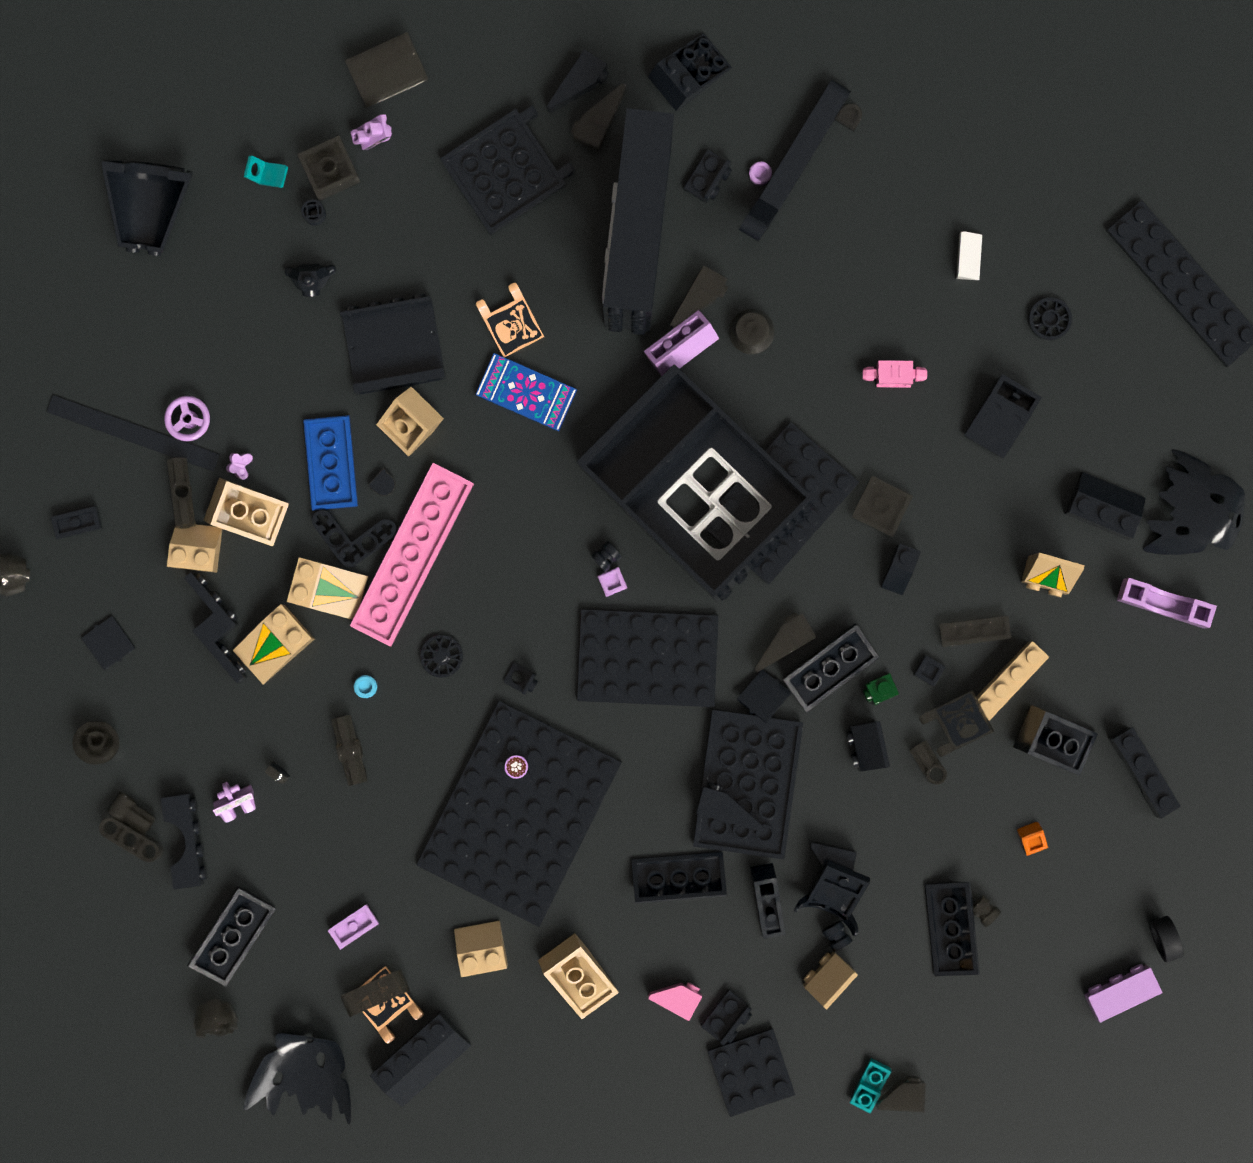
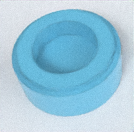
[354,675,378,698]

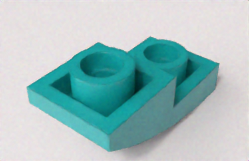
[850,1058,891,1113]

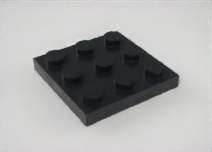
[708,1028,795,1117]

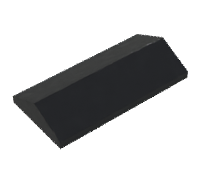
[782,623,879,713]
[631,852,727,904]
[925,882,980,976]
[187,887,276,986]

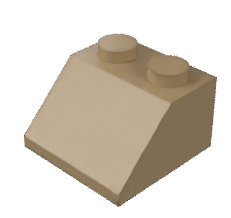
[376,387,444,456]
[167,522,222,573]
[454,920,508,977]
[803,952,858,1009]

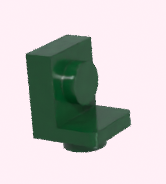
[863,673,899,705]

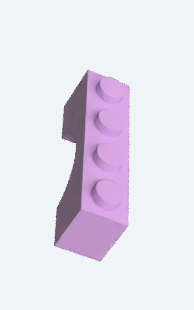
[1117,578,1217,628]

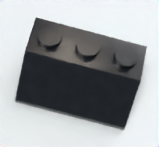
[1065,472,1146,540]

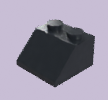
[846,721,890,772]

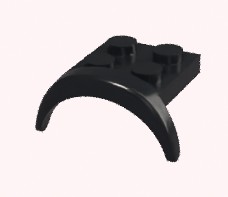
[794,860,870,937]

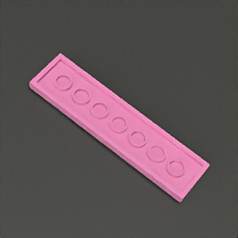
[350,463,474,647]

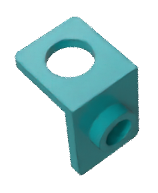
[244,155,288,188]

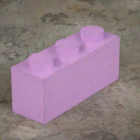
[644,310,719,376]
[1084,964,1163,1023]

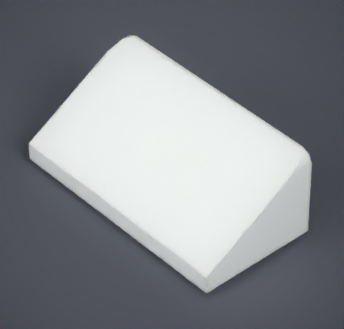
[956,231,982,280]

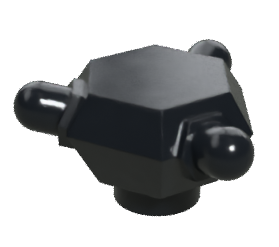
[284,264,336,297]

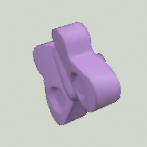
[226,453,253,480]

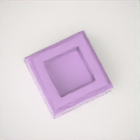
[598,567,627,597]

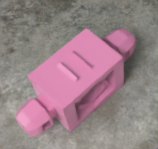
[862,361,927,388]

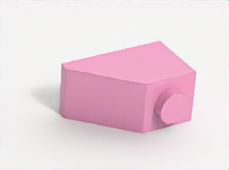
[648,982,702,1021]

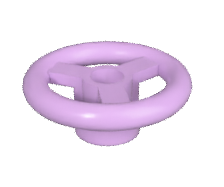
[164,396,210,441]

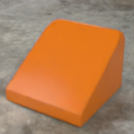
[1017,822,1048,856]

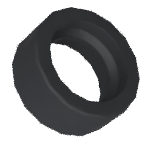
[1150,916,1184,963]

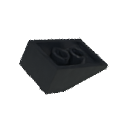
[1013,705,1098,776]

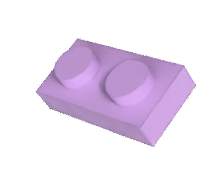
[328,904,379,950]

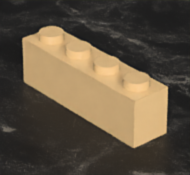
[968,641,1049,722]

